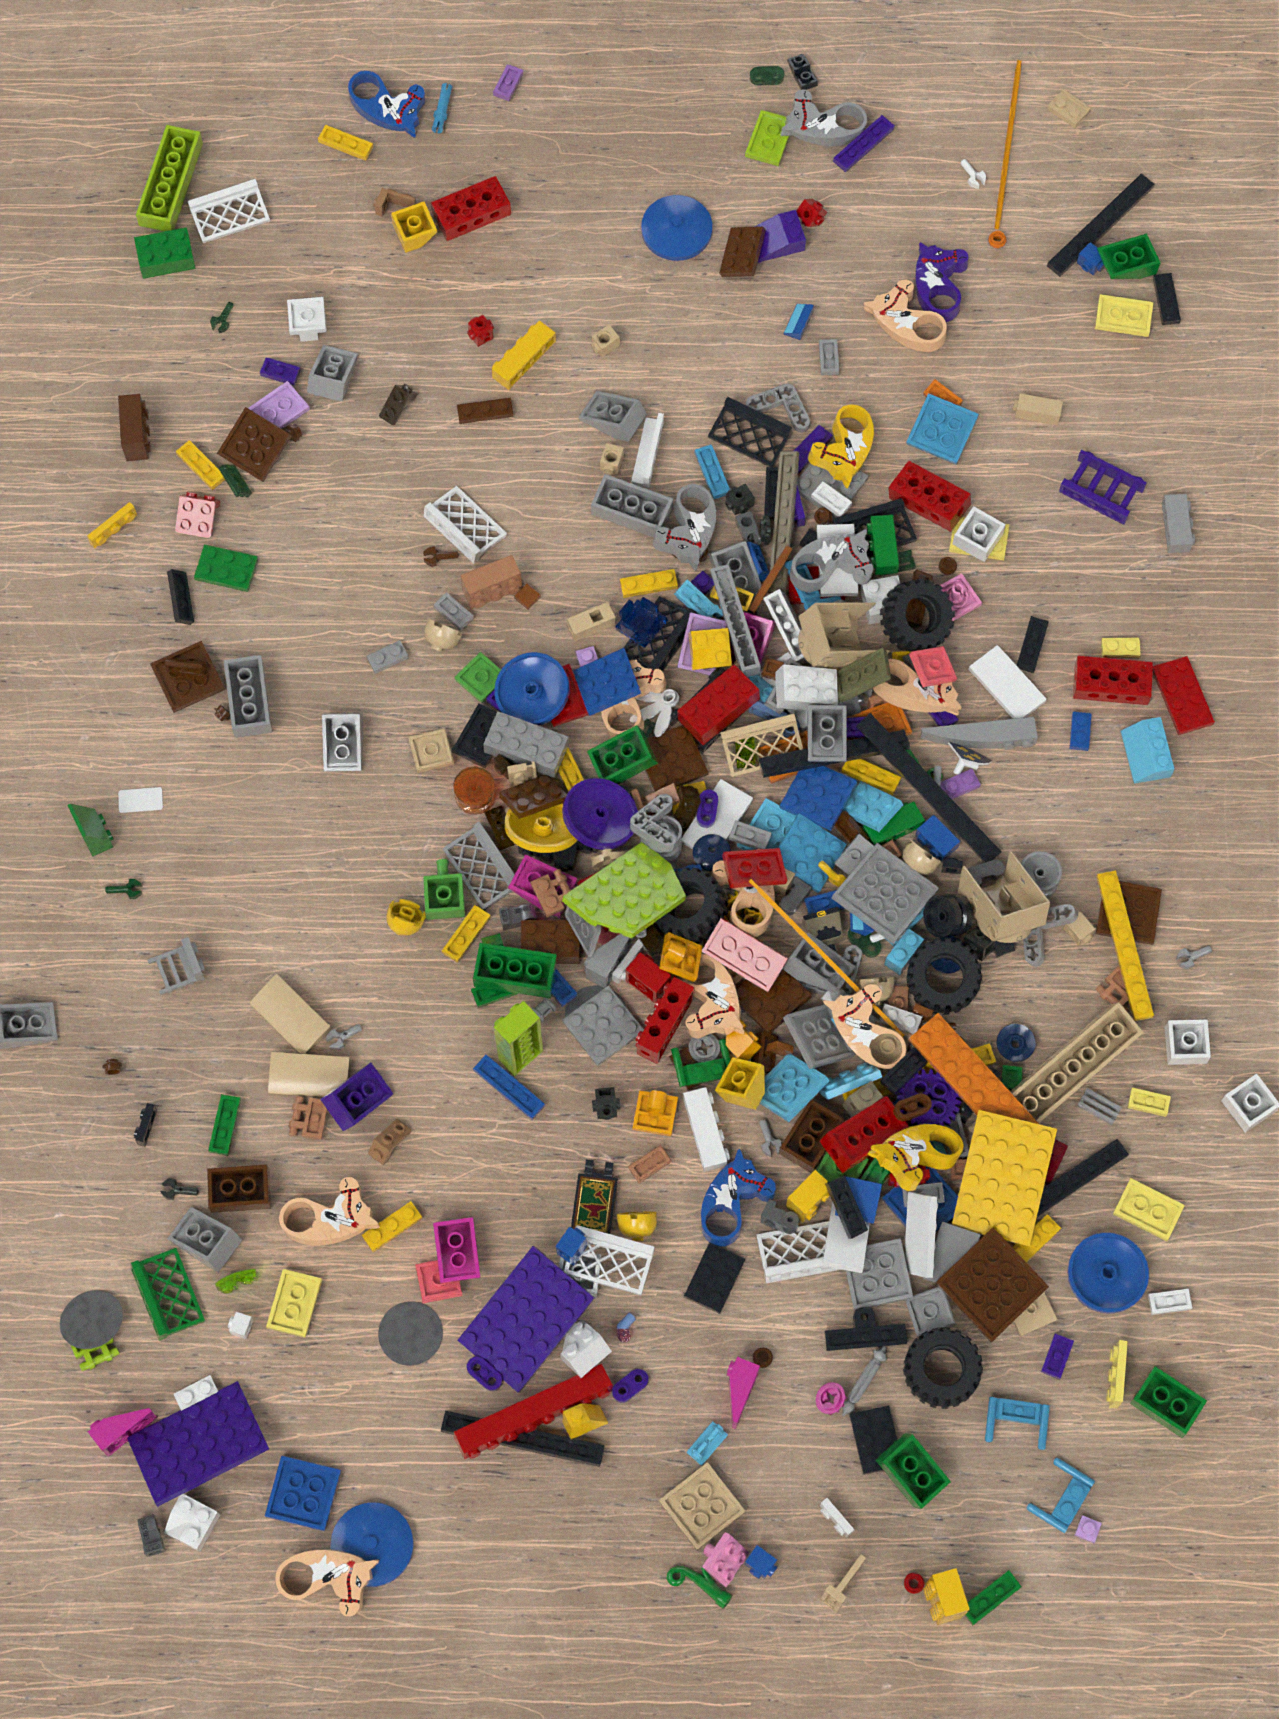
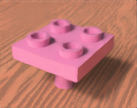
[940,574,982,621]
[702,1532,749,1588]

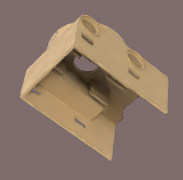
[798,603,890,669]
[958,851,1050,943]

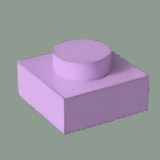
[576,646,598,667]
[1074,1515,1102,1544]

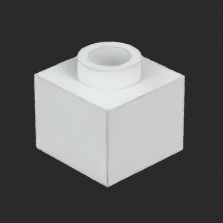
[228,1312,254,1340]

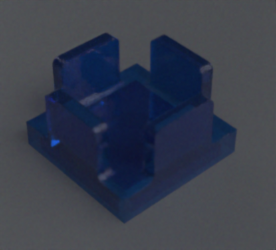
[615,597,668,648]

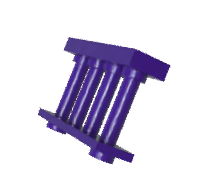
[1059,449,1147,525]

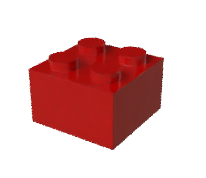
[625,952,671,1003]

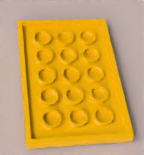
[952,1110,1057,1246]

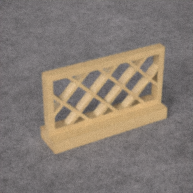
[720,714,803,777]
[820,1555,866,1613]

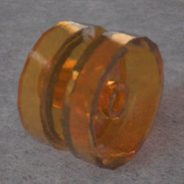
[453,766,496,815]

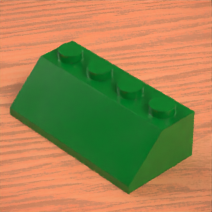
[473,943,557,999]

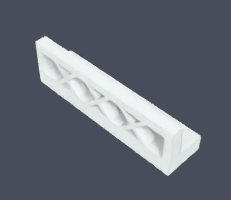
[631,413,664,488]

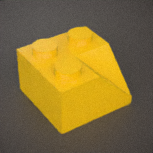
[391,201,437,253]
[688,628,732,670]
[715,1057,765,1110]
[786,1170,830,1223]

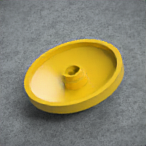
[505,803,577,853]

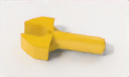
[818,861,847,888]

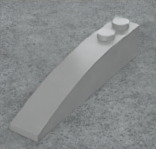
[710,564,761,677]
[920,717,1038,750]

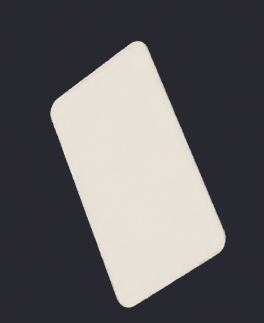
[118,787,163,813]

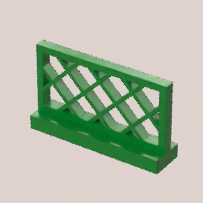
[131,1248,205,1341]

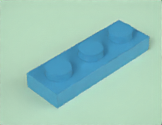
[694,444,730,500]

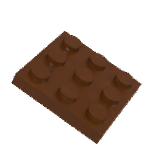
[217,407,292,482]
[150,641,225,713]
[645,725,709,792]
[1095,881,1162,945]
[736,969,812,1035]

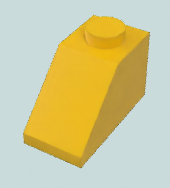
[562,1403,608,1439]

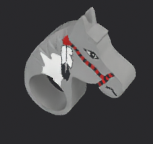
[780,90,867,146]
[653,484,716,571]
[790,529,873,592]

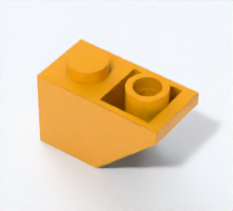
[726,1019,761,1061]

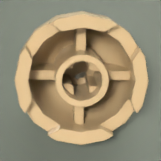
[424,618,463,652]
[902,840,941,876]
[855,976,894,1005]

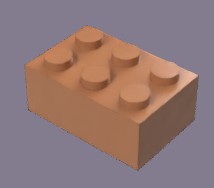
[460,555,522,609]

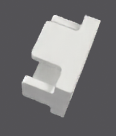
[287,297,327,341]

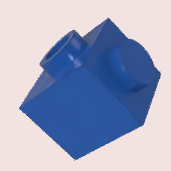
[1077,242,1105,275]
[744,1545,778,1579]

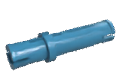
[432,83,453,134]

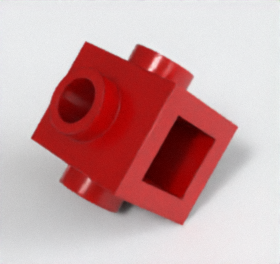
[796,198,827,227]
[467,315,494,347]

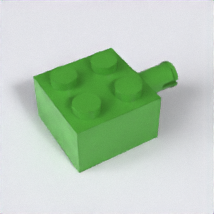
[423,859,465,920]

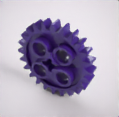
[896,1069,961,1127]

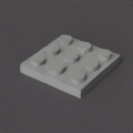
[797,463,868,518]
[562,986,644,1067]
[783,1005,856,1069]
[846,1238,913,1311]

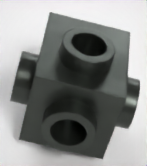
[725,483,755,515]
[964,926,995,961]
[592,1087,620,1120]

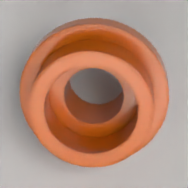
[988,231,1006,248]

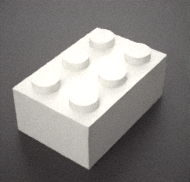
[775,665,838,711]

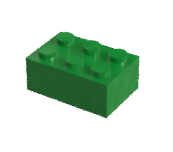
[134,227,196,279]
[587,725,658,784]
[1130,1366,1207,1438]
[876,1433,951,1509]

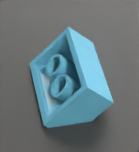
[1121,717,1174,784]

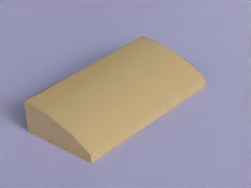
[250,974,331,1054]
[268,1052,351,1098]

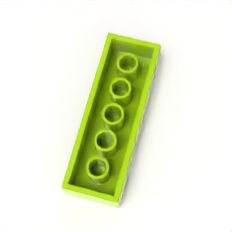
[136,125,203,231]
[493,1001,543,1076]

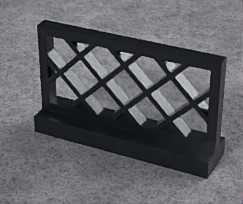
[708,397,793,467]
[832,498,917,556]
[624,596,697,672]

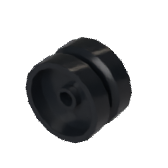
[923,894,973,938]

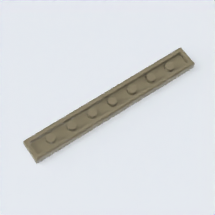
[768,451,799,594]

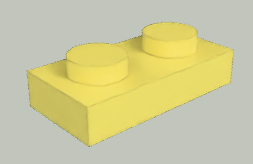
[1101,638,1141,658]
[1127,1088,1171,1117]

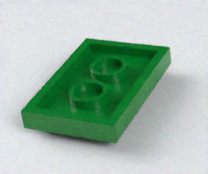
[194,544,258,592]

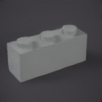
[1162,494,1195,553]

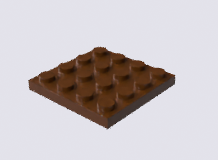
[935,1227,1049,1342]

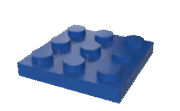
[573,648,642,716]
[780,766,857,831]
[882,1166,958,1233]
[265,1456,341,1532]

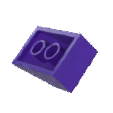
[754,210,806,263]
[320,1062,394,1131]

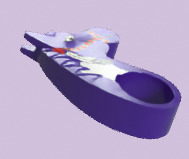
[915,242,969,322]

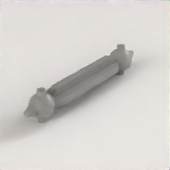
[842,1346,887,1416]

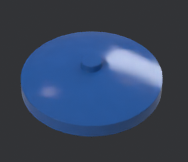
[641,195,712,261]
[494,652,570,726]
[1067,1233,1149,1314]
[330,1502,414,1587]

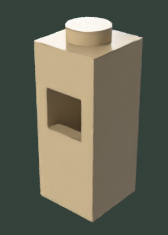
[1013,393,1063,426]
[567,602,617,642]

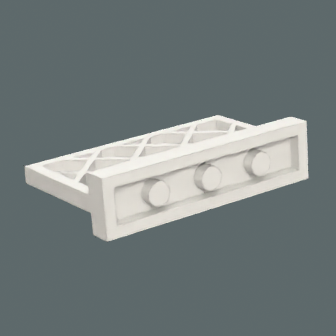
[188,179,270,243]
[424,486,507,564]
[756,1221,842,1283]
[564,1225,655,1295]

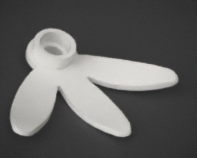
[630,689,680,737]

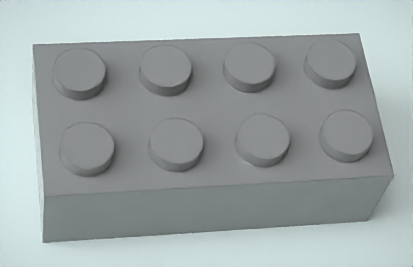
[591,474,673,537]
[224,655,273,738]
[483,711,569,778]

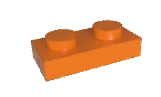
[923,379,963,406]

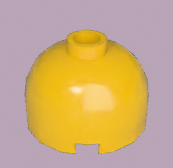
[386,899,426,936]
[617,1211,657,1242]

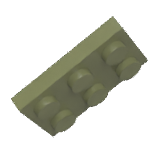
[837,648,891,703]

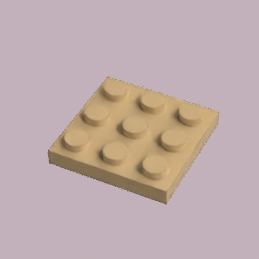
[659,1462,746,1550]

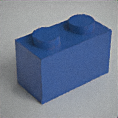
[915,815,960,862]
[555,1227,588,1266]

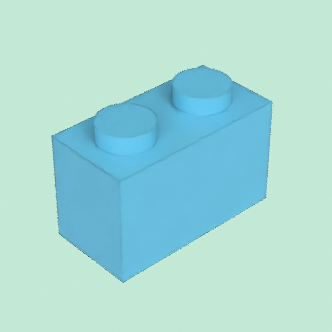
[884,928,924,976]

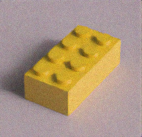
[923,1568,970,1625]

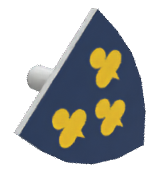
[948,742,992,775]

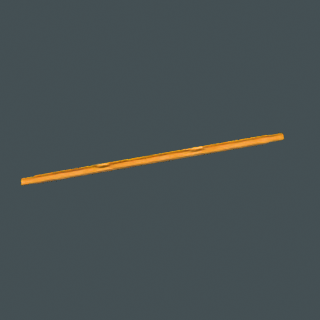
[994,59,1022,230]
[749,879,905,1038]

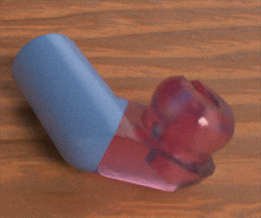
[616,1312,636,1342]

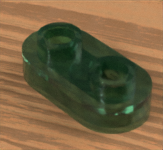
[749,66,785,86]
[847,928,881,958]

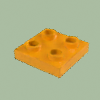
[659,932,702,982]
[632,1090,678,1137]

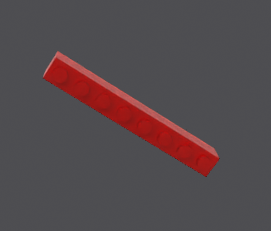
[454,1364,613,1460]

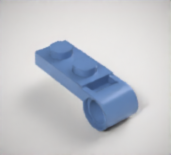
[749,700,800,738]

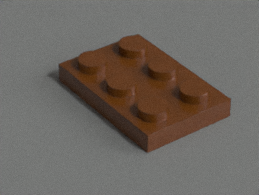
[719,226,766,277]
[499,775,567,819]

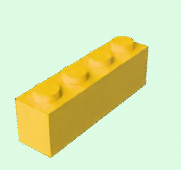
[492,320,556,390]

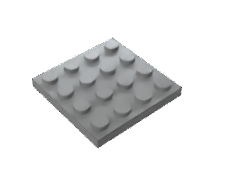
[832,843,939,944]

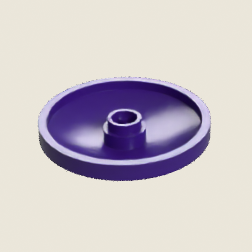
[562,778,638,850]

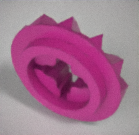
[816,1382,847,1415]

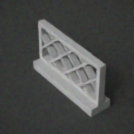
[442,822,515,910]

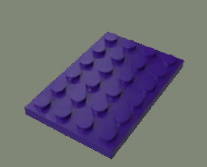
[457,1246,595,1393]
[127,1381,269,1507]

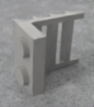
[147,937,205,995]

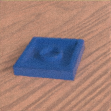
[835,1176,882,1224]

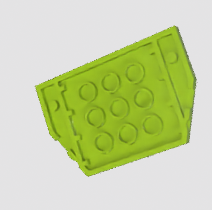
[562,842,686,938]

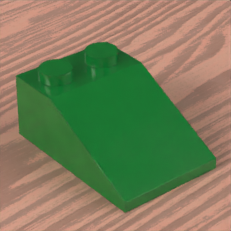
[1097,233,1161,279]
[67,804,114,857]

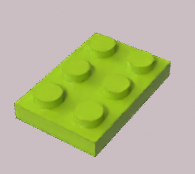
[745,110,789,166]

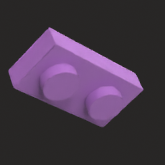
[493,64,524,101]
[940,769,981,799]

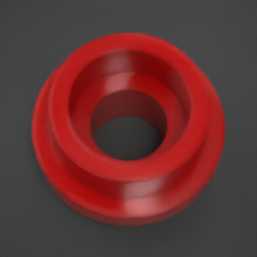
[904,1573,925,1594]

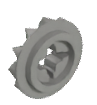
[689,1034,720,1063]

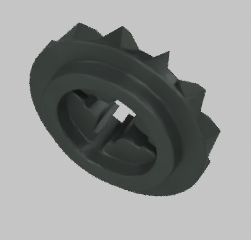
[760,516,771,545]

